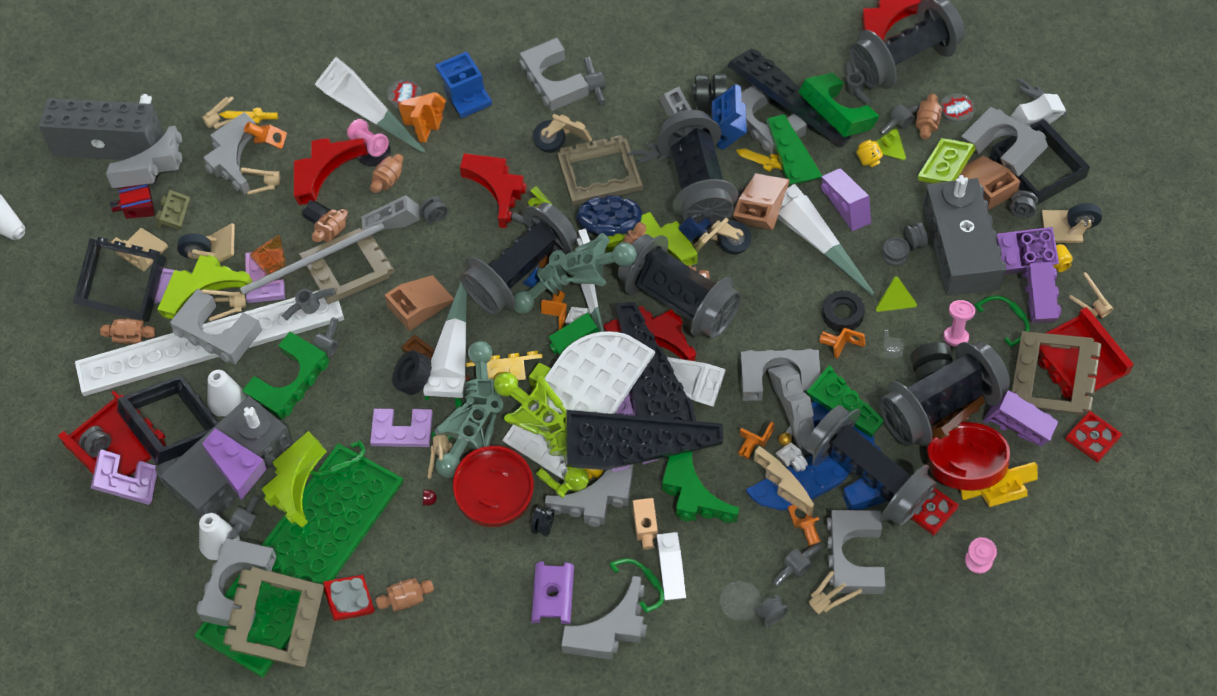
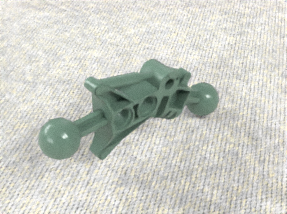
[513,233,637,314]
[435,341,503,478]

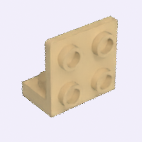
[111,228,168,272]

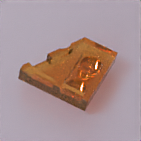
[249,234,287,275]

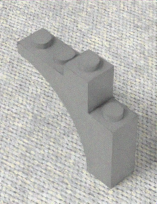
[203,112,256,194]
[106,126,182,188]
[768,364,815,456]
[545,464,634,527]
[561,576,647,660]

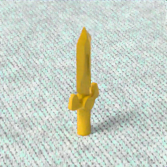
[219,108,278,124]
[736,149,782,172]

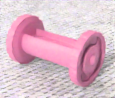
[347,119,389,157]
[943,300,975,347]
[965,537,997,574]

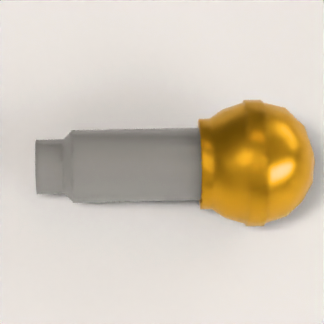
[778,426,793,446]

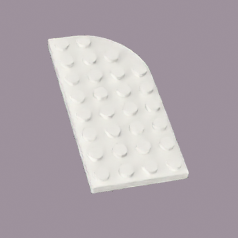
[502,332,655,480]

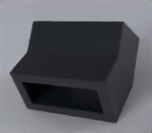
[302,200,331,224]

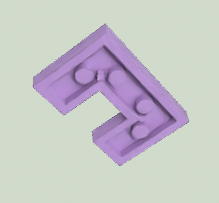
[245,249,285,303]
[370,409,433,447]
[91,450,157,505]

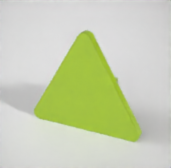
[876,129,906,160]
[528,186,552,208]
[876,276,917,312]

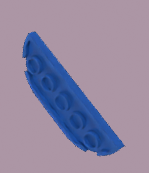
[746,453,851,510]

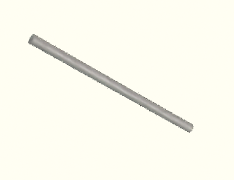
[240,223,384,295]

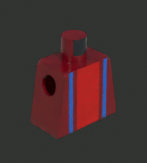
[110,184,155,219]

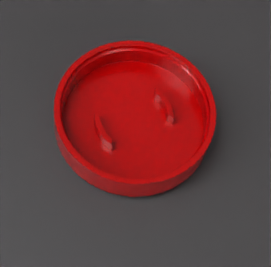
[927,422,1010,491]
[453,446,534,527]

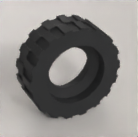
[822,290,865,333]
[392,350,432,395]

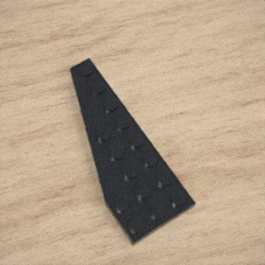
[727,48,851,147]
[615,302,696,421]
[565,410,724,470]

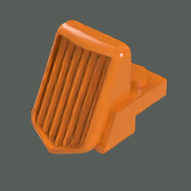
[398,92,446,142]

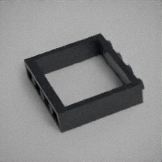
[990,119,1090,205]
[73,237,166,322]
[117,375,219,465]

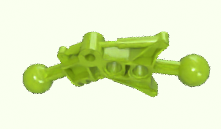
[494,372,589,492]

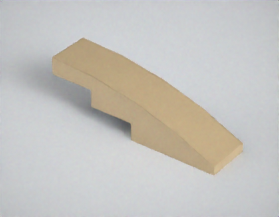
[754,446,814,516]

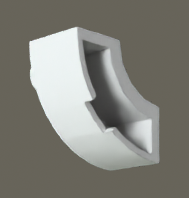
[1010,93,1066,126]

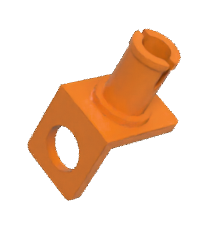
[244,122,287,149]
[541,290,567,330]
[820,328,866,359]
[737,422,774,459]
[788,505,821,546]

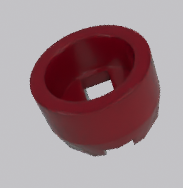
[423,490,437,506]

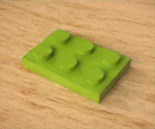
[918,138,975,183]

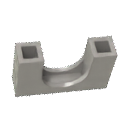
[519,38,589,111]
[741,85,807,154]
[961,107,1048,177]
[170,289,262,364]
[740,349,821,401]
[827,510,885,594]
[197,538,277,631]

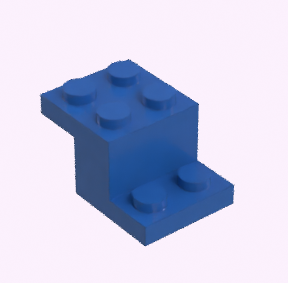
[435,51,492,118]
[712,84,747,149]

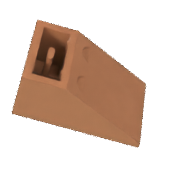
[958,156,1020,210]
[733,173,790,231]
[385,275,454,332]

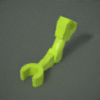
[536,468,572,498]

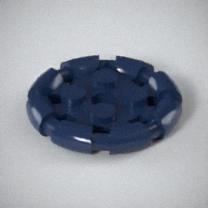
[576,195,643,236]

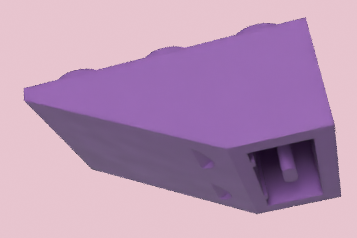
[996,227,1059,274]

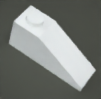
[657,532,686,601]

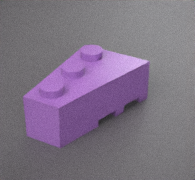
[821,168,871,231]
[1022,262,1061,323]
[982,390,1058,446]
[202,428,266,500]

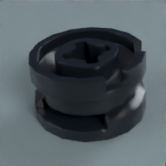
[531,506,555,537]

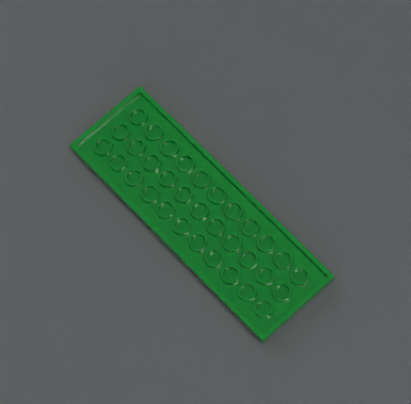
[194,443,404,678]

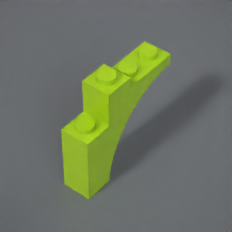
[605,212,698,266]
[157,255,253,320]
[262,431,327,527]

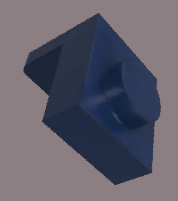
[679,217,711,242]

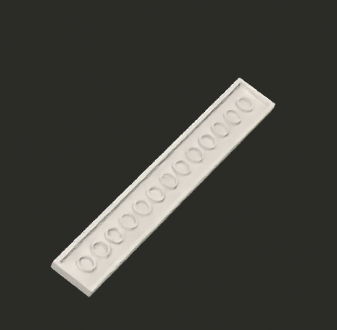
[75,290,344,396]

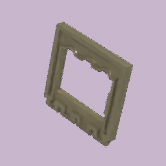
[557,135,643,206]
[300,228,395,305]
[1012,331,1101,415]
[223,567,324,668]

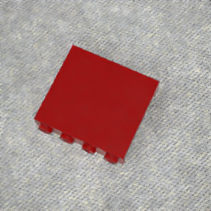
[1038,307,1134,401]
[58,391,167,477]

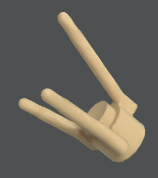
[202,97,235,129]
[240,168,280,195]
[1069,272,1114,318]
[201,290,246,321]
[428,435,453,479]
[809,571,862,614]

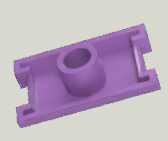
[531,562,574,624]

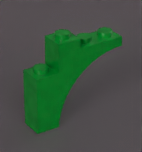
[662,451,739,523]

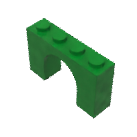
[798,72,879,137]
[549,313,600,355]
[242,331,330,420]

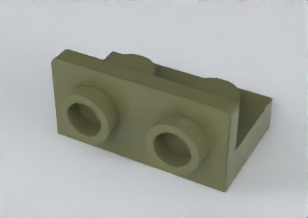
[155,190,190,230]

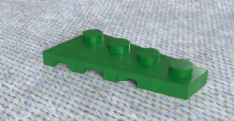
[766,114,823,187]
[806,365,884,438]

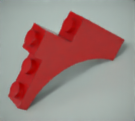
[862,0,921,42]
[294,138,368,205]
[460,153,527,229]
[603,305,696,361]

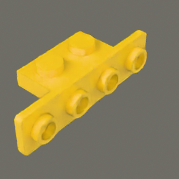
[466,351,543,381]
[960,462,1038,507]

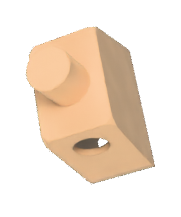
[633,498,658,550]

